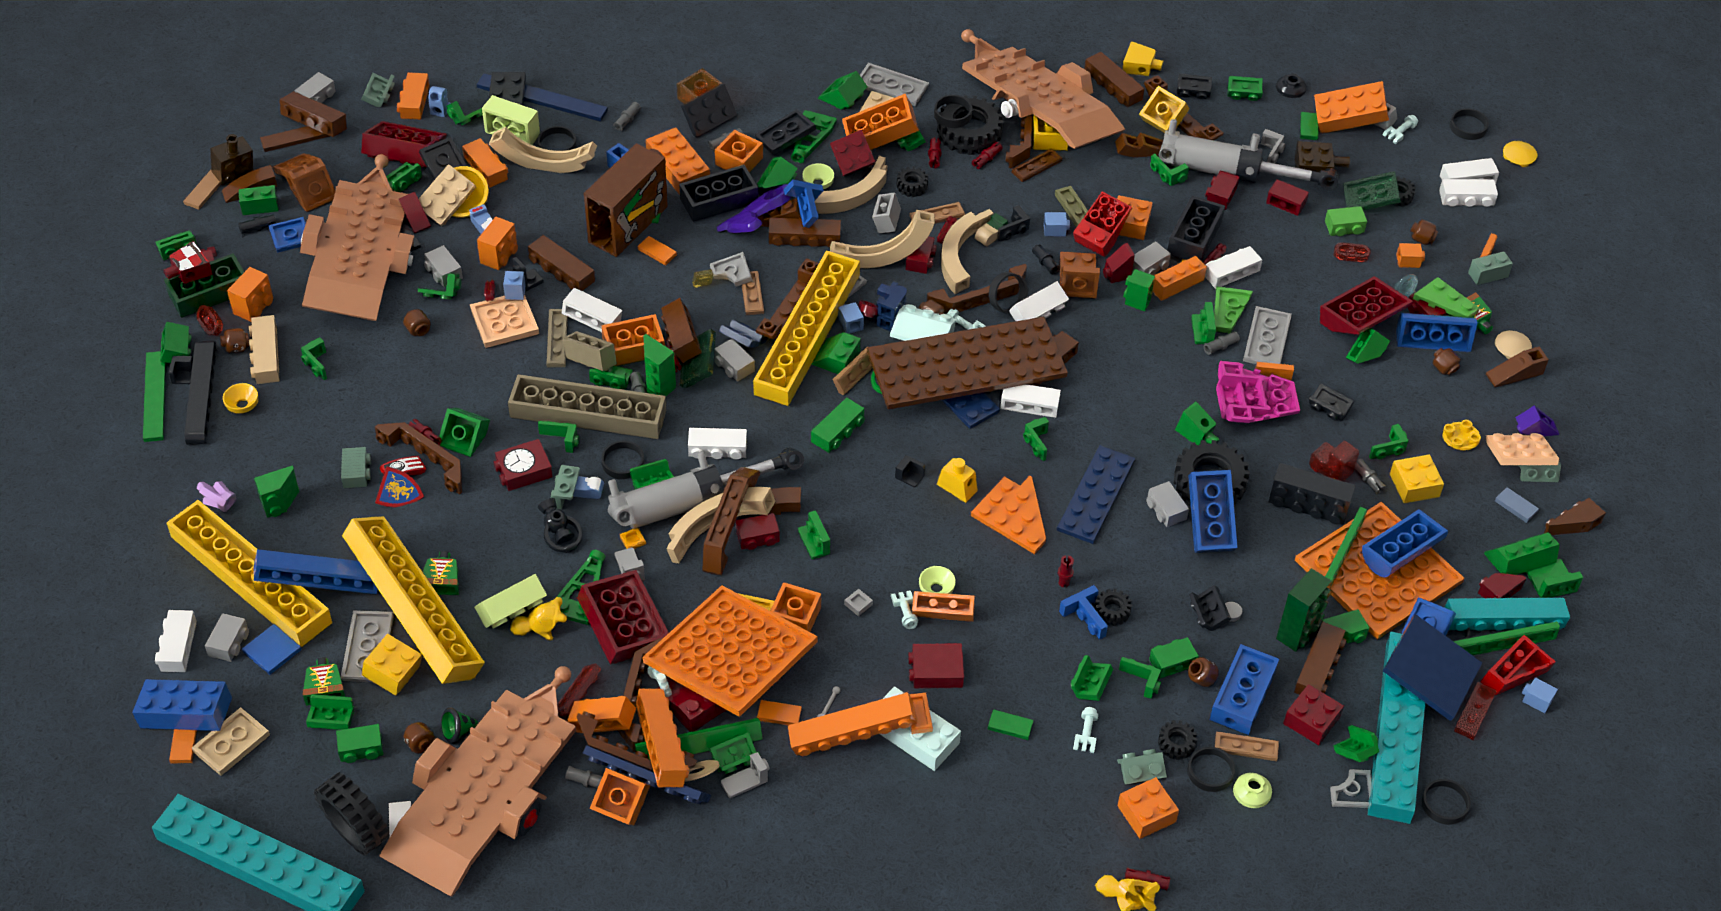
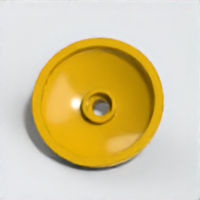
[452,166,489,218]

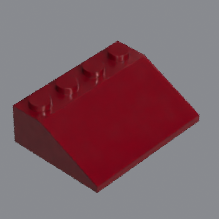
[361,121,447,167]
[1320,276,1413,334]
[577,570,669,665]
[656,679,726,732]

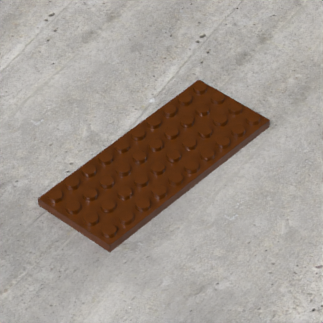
[867,316,1068,410]

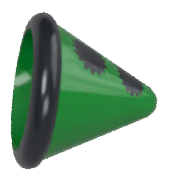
[441,707,478,743]

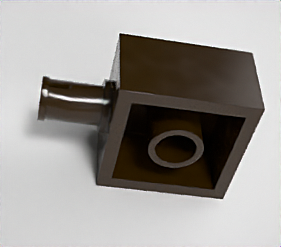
[210,134,253,185]
[1295,141,1350,181]

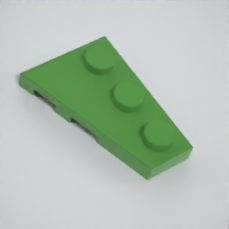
[1413,277,1480,318]
[1214,287,1253,333]

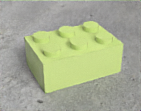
[482,95,540,145]
[475,574,547,629]

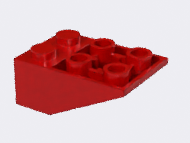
[1073,191,1132,257]

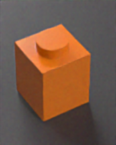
[1396,243,1425,268]

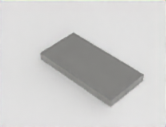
[860,63,929,106]
[1243,306,1292,364]
[340,611,394,682]

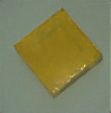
[692,269,714,288]

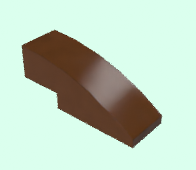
[1115,133,1163,157]
[222,165,277,203]
[768,487,801,515]

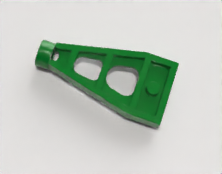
[791,110,837,163]
[557,550,606,625]

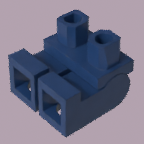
[877,282,907,331]

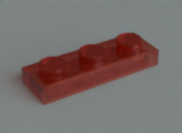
[557,663,601,717]
[1454,682,1497,740]

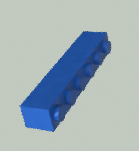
[254,549,378,594]

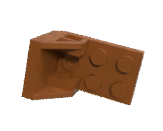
[273,153,335,212]
[1060,252,1100,298]

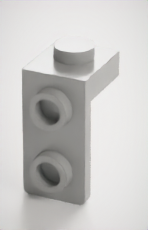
[1261,129,1285,164]
[615,548,645,580]
[721,752,769,798]

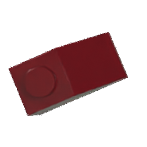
[1103,243,1135,283]
[1478,573,1526,598]

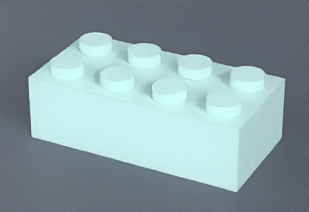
[880,687,961,771]

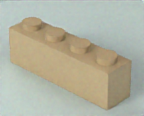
[249,315,280,384]

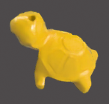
[510,597,567,640]
[1095,875,1160,911]

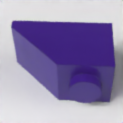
[1515,405,1559,436]

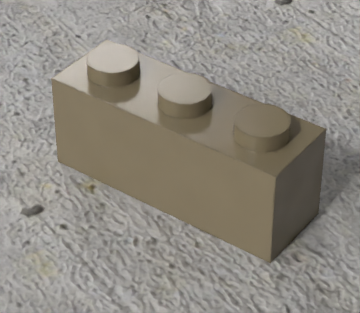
[563,331,617,371]

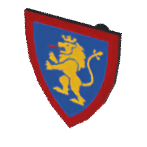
[375,466,424,507]

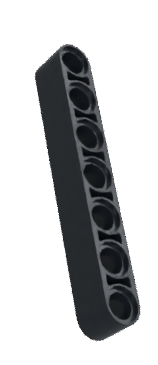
[185,341,217,445]

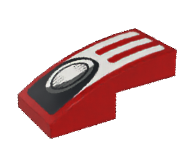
[380,456,426,475]

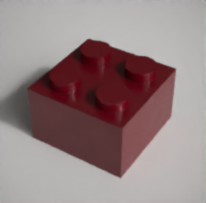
[830,130,875,177]
[1283,684,1344,746]

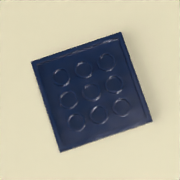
[1383,614,1482,721]

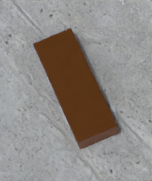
[1011,148,1062,182]

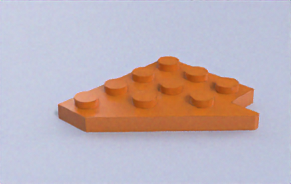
[971,476,1046,554]

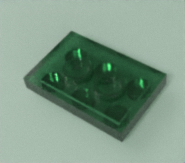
[1343,171,1401,211]
[680,329,716,388]

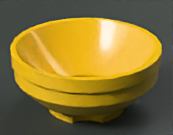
[223,383,258,413]

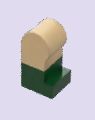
[975,213,1008,247]

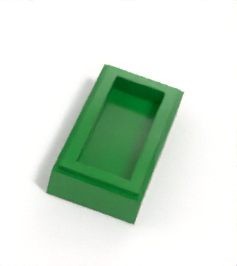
[1300,112,1318,140]
[988,710,1033,740]

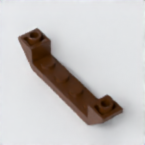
[1144,75,1224,140]
[1005,114,1032,168]
[756,258,819,339]
[927,264,1027,313]
[375,422,462,495]
[702,467,760,576]
[618,638,662,752]
[577,711,697,771]

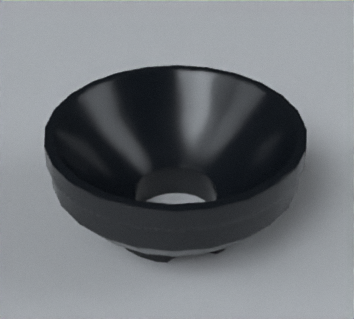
[1276,73,1307,98]

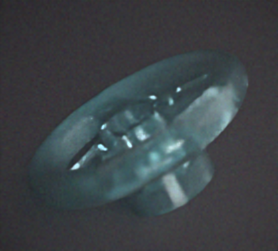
[1393,274,1418,298]

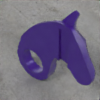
[717,184,791,233]

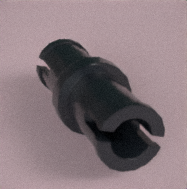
[238,214,276,234]
[1032,244,1060,275]

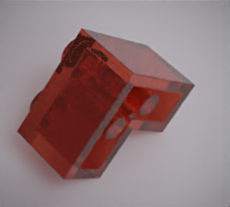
[1309,440,1359,482]

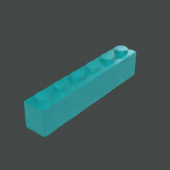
[1444,598,1570,631]

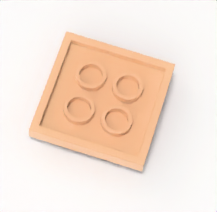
[470,295,539,348]
[1486,433,1559,465]

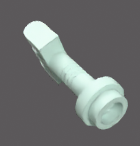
[1383,115,1418,144]
[947,309,986,330]
[891,591,918,629]
[647,666,672,697]
[1073,707,1098,753]

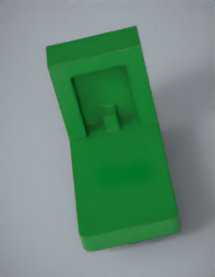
[446,101,483,125]
[1150,154,1189,186]
[418,273,462,299]
[301,337,327,380]
[1023,417,1049,461]
[538,421,579,453]
[1369,424,1408,459]
[1119,657,1161,699]

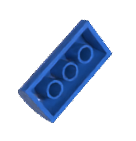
[1396,313,1477,352]
[1362,509,1448,577]

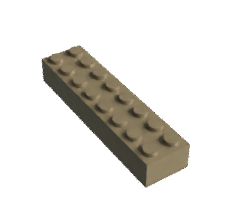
[508,374,667,439]

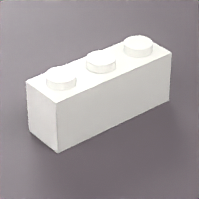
[1440,158,1499,184]
[1439,179,1498,207]
[1205,246,1262,289]
[1009,281,1069,321]
[562,288,622,332]
[1000,385,1061,418]
[688,428,747,459]
[155,610,197,672]

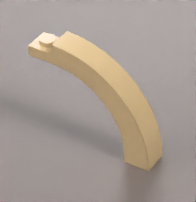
[489,127,597,173]
[815,156,888,214]
[941,209,994,294]
[830,210,935,268]
[667,487,775,563]

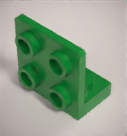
[1526,559,1583,598]

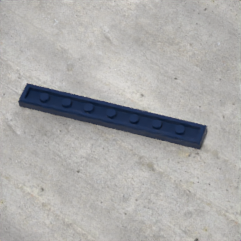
[477,74,608,122]

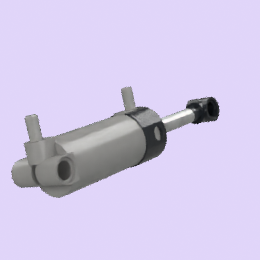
[1159,119,1339,191]
[608,447,804,529]

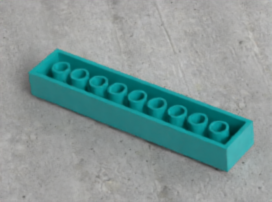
[1367,632,1425,824]
[152,794,365,911]

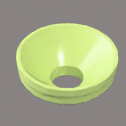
[802,164,834,189]
[919,566,955,594]
[1233,773,1272,808]

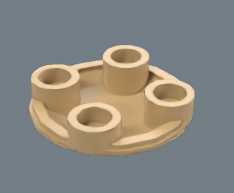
[1495,330,1532,359]

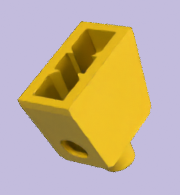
[1122,42,1163,76]
[937,458,978,503]

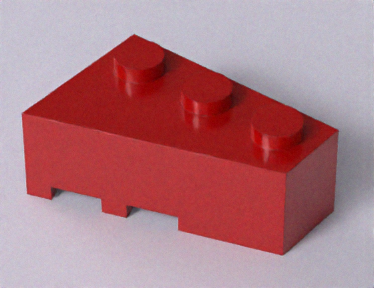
[1480,635,1556,695]

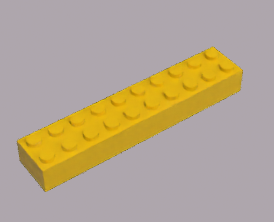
[753,250,860,406]
[167,500,332,647]
[342,516,485,684]

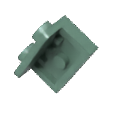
[361,73,395,107]
[1518,462,1561,482]
[551,465,580,509]
[1117,749,1167,784]

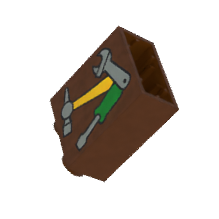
[584,143,668,257]

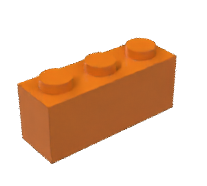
[397,72,430,120]
[462,138,509,188]
[1153,256,1207,301]
[912,591,975,622]
[567,696,636,733]

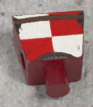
[163,241,213,283]

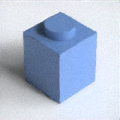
[1043,212,1070,236]
[503,271,526,300]
[838,302,864,334]
[1522,678,1558,713]

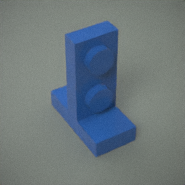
[784,179,824,228]
[1059,585,1108,640]

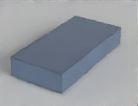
[1495,487,1539,523]

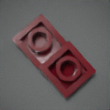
[398,192,431,234]

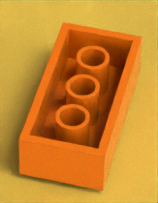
[1314,81,1389,133]
[842,94,919,150]
[646,127,710,195]

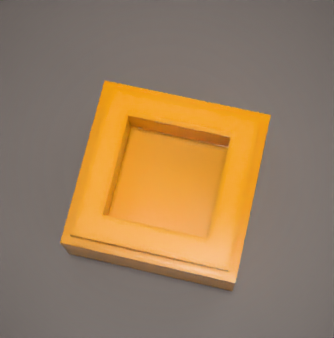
[620,528,646,549]

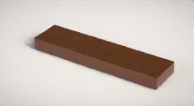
[260,126,330,152]

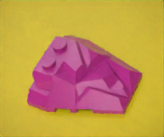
[1216,361,1300,423]

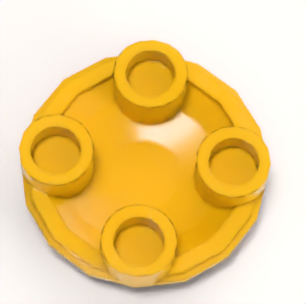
[1503,141,1537,167]
[1442,420,1481,450]

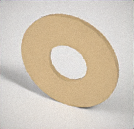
[685,760,720,782]

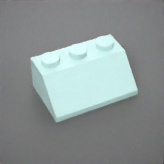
[890,304,956,341]

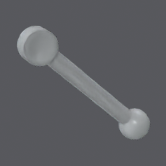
[817,686,841,717]

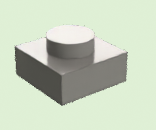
[844,589,873,616]

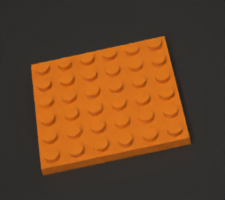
[1295,502,1465,640]
[643,586,818,717]

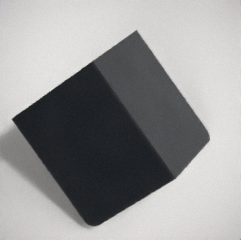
[169,356,193,384]
[895,455,925,487]

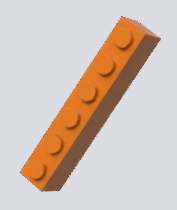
[636,689,689,787]
[788,692,917,756]

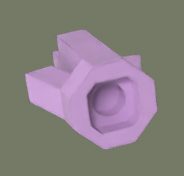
[197,481,236,512]

